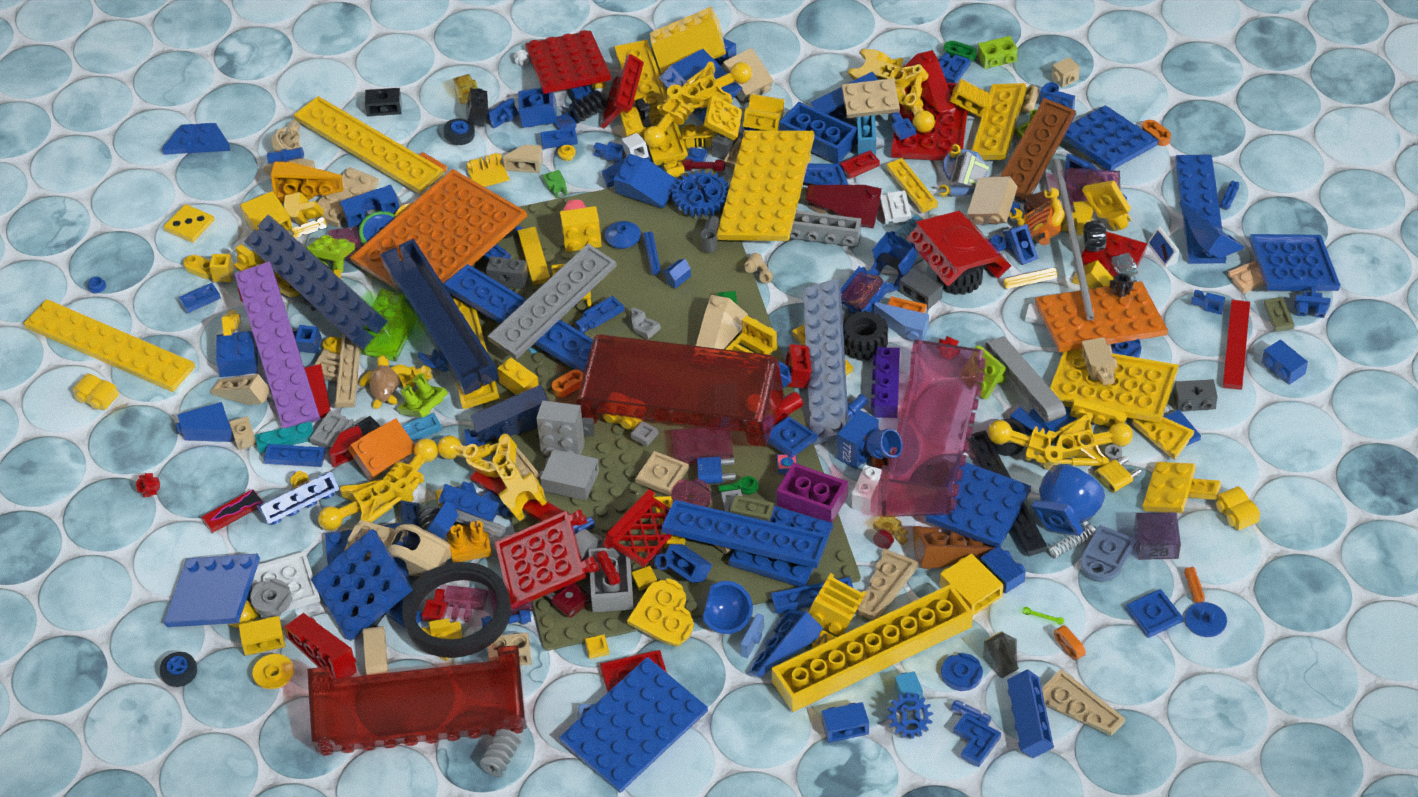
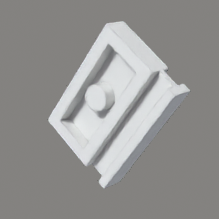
[880,191,911,224]

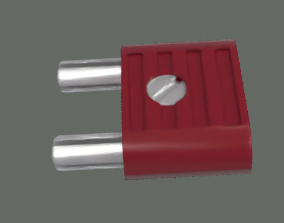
[546,583,591,618]

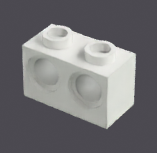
[852,465,884,514]

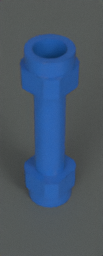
[481,610,532,627]

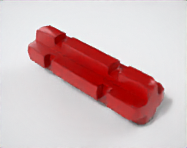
[596,550,621,585]

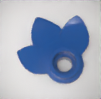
[418,349,449,372]

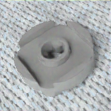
[251,579,292,617]

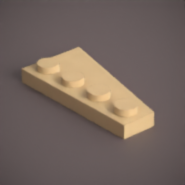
[858,548,919,621]
[1042,669,1125,736]

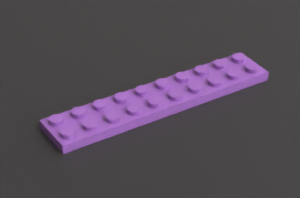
[235,261,321,428]

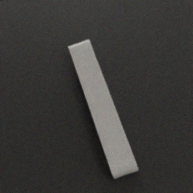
[985,336,1066,423]

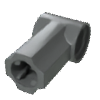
[701,216,721,253]

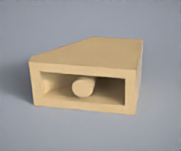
[503,145,543,173]

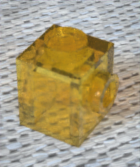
[453,74,478,104]

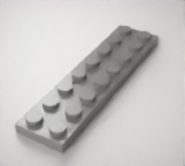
[488,244,616,360]

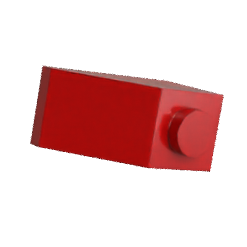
[329,426,364,467]

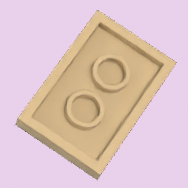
[842,78,900,118]

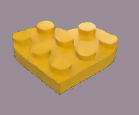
[627,579,694,647]

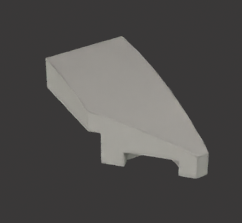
[631,307,661,339]

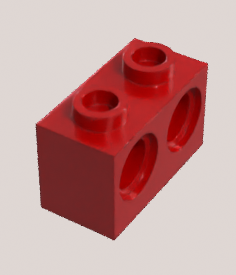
[785,344,812,389]

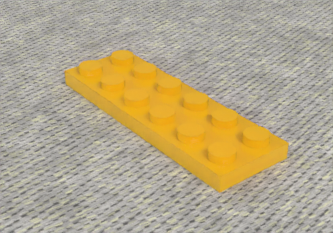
[972,83,1027,160]

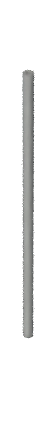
[1053,158,1094,321]

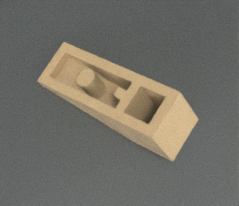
[210,374,271,405]

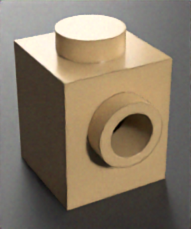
[1052,57,1080,88]

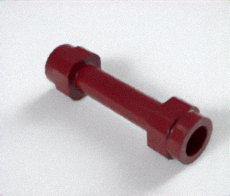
[682,159,725,172]

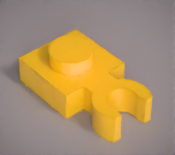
[663,159,685,177]

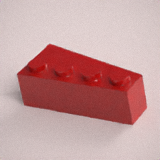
[284,613,357,686]

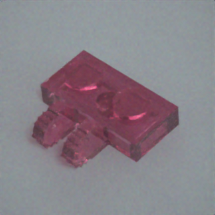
[443,585,488,622]

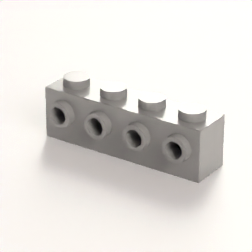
[790,210,861,247]

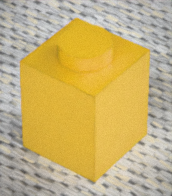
[209,254,234,282]

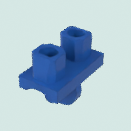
[487,98,519,129]
[1294,287,1331,318]

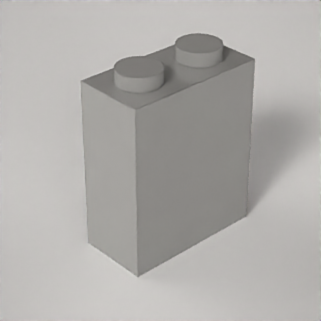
[539,449,599,501]

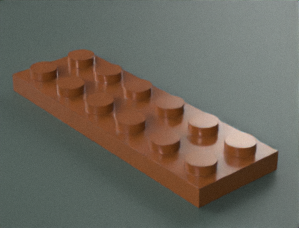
[1000,98,1076,202]

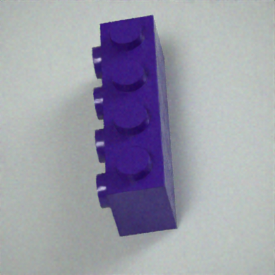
[871,347,900,418]

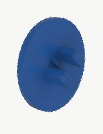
[1185,602,1227,637]

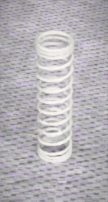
[1049,523,1096,559]

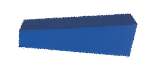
[1010,407,1052,444]

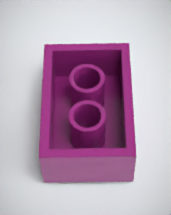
[777,463,848,523]

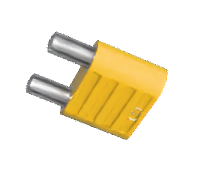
[1095,456,1142,493]

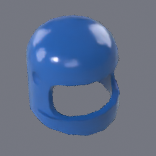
[866,429,903,459]

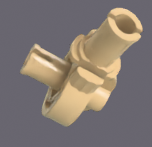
[271,120,301,152]

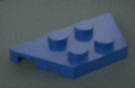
[162,123,230,155]

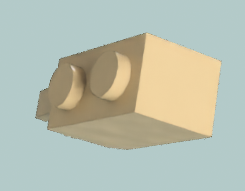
[1082,337,1117,385]

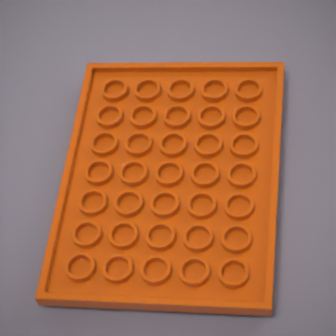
[350,169,527,292]

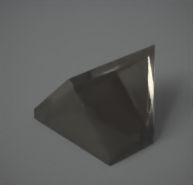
[983,631,1019,678]

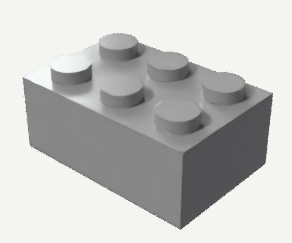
[537,400,585,457]
[589,547,634,612]

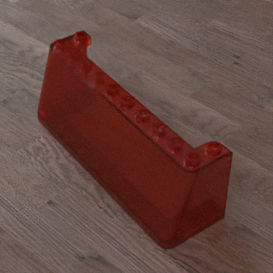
[576,334,784,447]
[307,645,527,756]

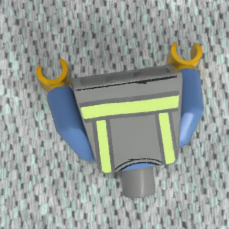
[939,144,989,198]

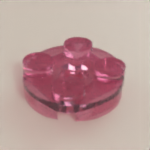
[672,479,711,507]

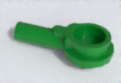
[719,476,759,495]

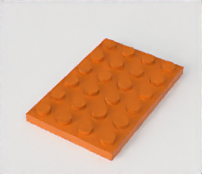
[1035,281,1168,352]

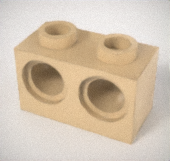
[488,633,532,669]

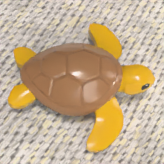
[359,355,412,409]

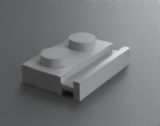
[310,411,354,449]

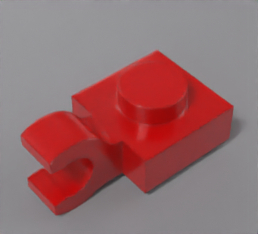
[422,588,448,622]

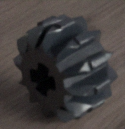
[1083,220,1107,252]

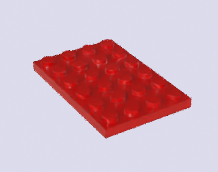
[525,30,611,94]
[891,83,968,161]

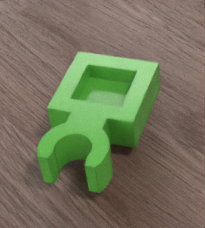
[543,170,567,198]

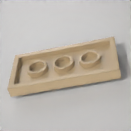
[315,167,379,228]

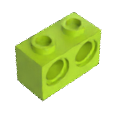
[977,36,1018,69]

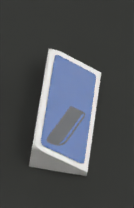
[1148,226,1179,267]

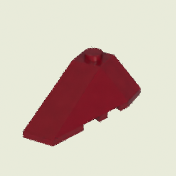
[805,185,882,229]

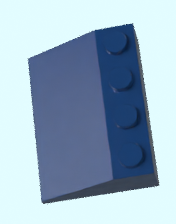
[659,49,743,123]

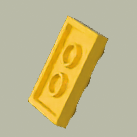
[1143,462,1196,513]

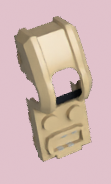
[344,520,451,578]

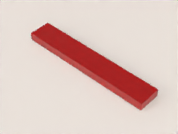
[1223,299,1250,390]
[470,471,565,522]

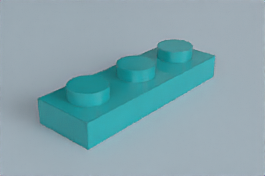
[255,421,314,454]

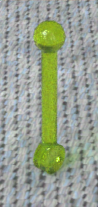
[1022,607,1064,625]

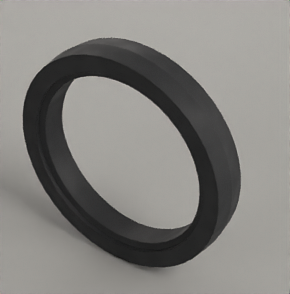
[402,562,511,658]

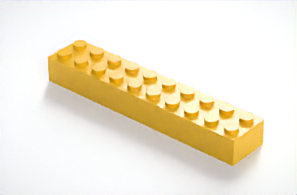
[772,584,973,713]

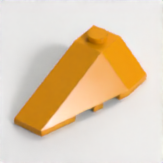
[271,162,344,203]

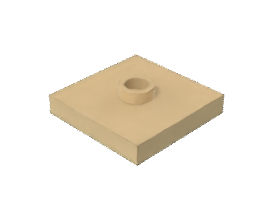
[635,451,689,496]

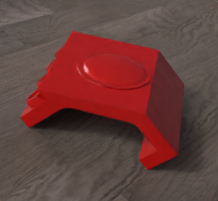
[906,210,1011,286]

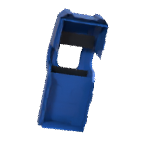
[841,231,918,314]

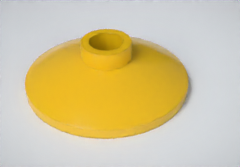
[252,654,294,689]

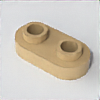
[1020,84,1039,114]

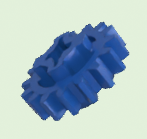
[886,692,933,739]

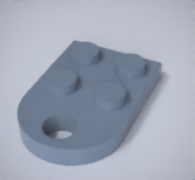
[1081,525,1137,582]

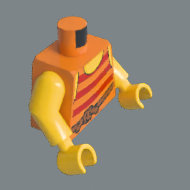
[1009,188,1065,245]

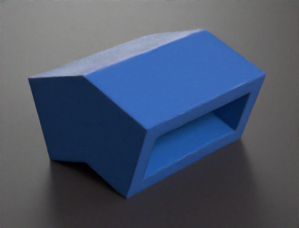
[663,259,691,289]

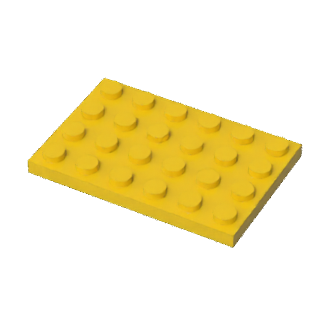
[1050,349,1179,423]

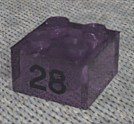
[1134,512,1181,560]

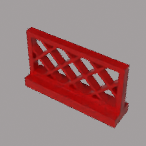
[600,54,644,129]
[603,489,674,567]

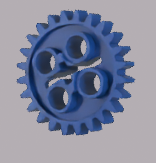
[672,170,730,218]

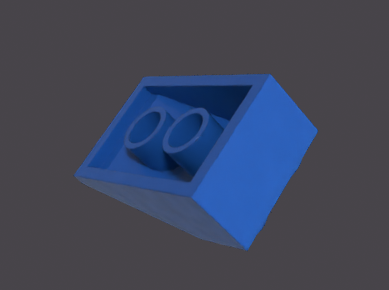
[613,153,677,208]

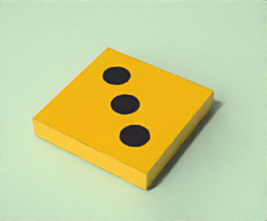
[164,204,215,243]

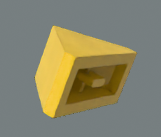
[1072,260,1113,289]

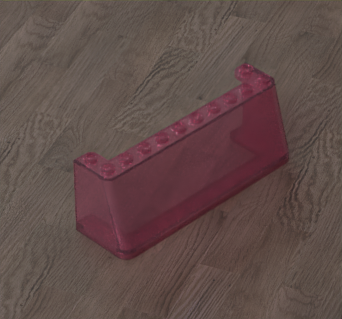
[877,339,986,517]

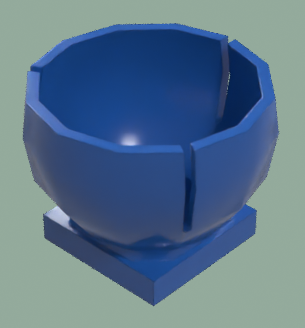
[1031,464,1105,536]

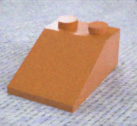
[348,418,415,481]

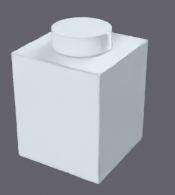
[621,133,649,158]

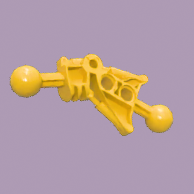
[644,62,752,148]
[988,412,1133,470]
[318,439,438,531]

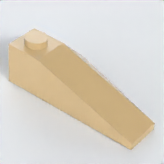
[691,295,748,368]

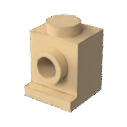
[229,416,257,450]

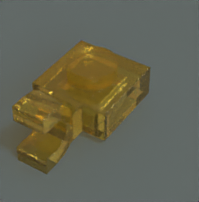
[873,512,908,545]

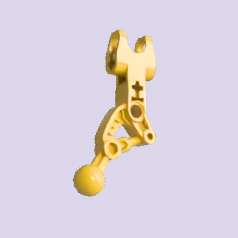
[847,49,935,133]
[438,434,547,521]

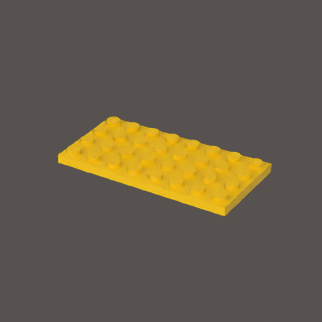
[717,131,815,241]

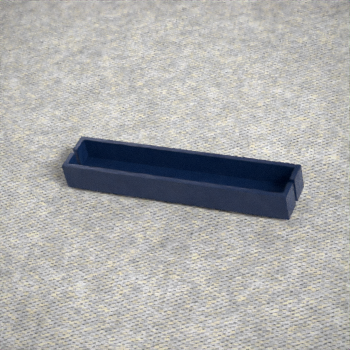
[244,214,388,350]
[380,238,499,395]

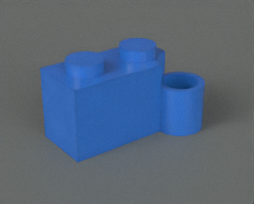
[655,544,713,583]

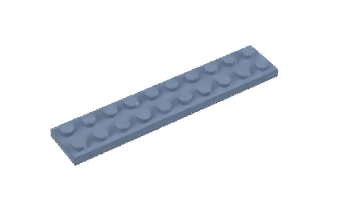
[803,278,849,445]

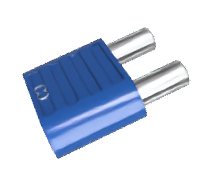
[697,456,736,485]

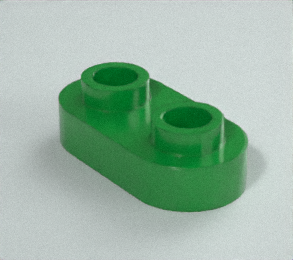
[944,41,977,62]

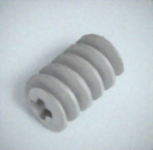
[480,729,522,777]

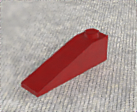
[903,50,956,115]

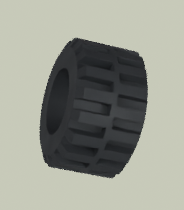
[936,265,983,295]
[843,310,888,361]

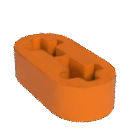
[1142,119,1171,146]
[552,369,585,398]
[1053,625,1086,660]

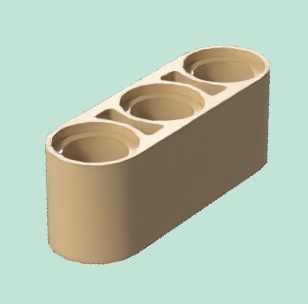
[363,626,389,680]

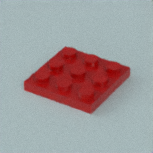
[1081,231,1148,282]

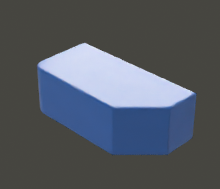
[428,500,459,538]

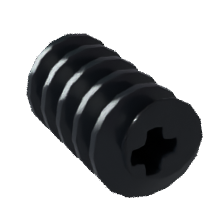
[569,90,607,124]

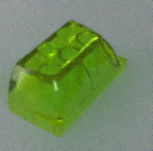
[361,288,417,362]

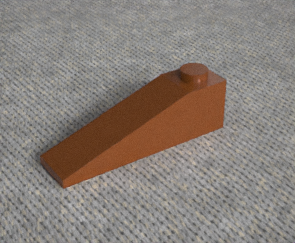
[913,526,996,569]

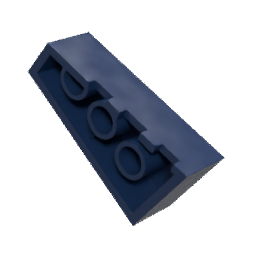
[471,385,549,442]

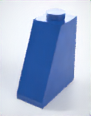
[176,402,234,442]

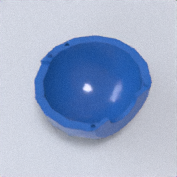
[703,581,753,634]

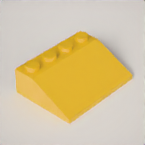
[650,7,726,75]

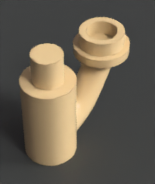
[745,252,773,283]

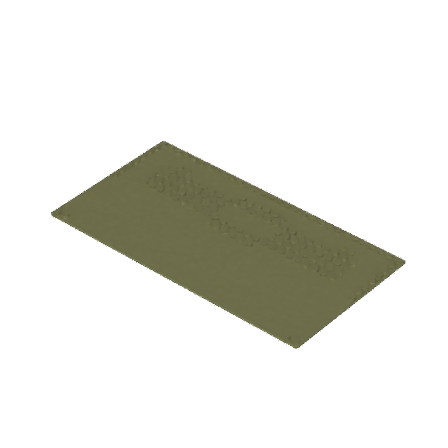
[472,169,861,651]

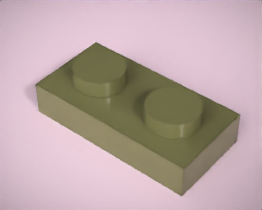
[1264,297,1294,332]
[730,495,774,522]

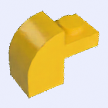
[284,192,324,225]
[1060,201,1093,235]
[233,244,266,272]

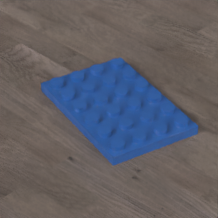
[559,657,708,793]

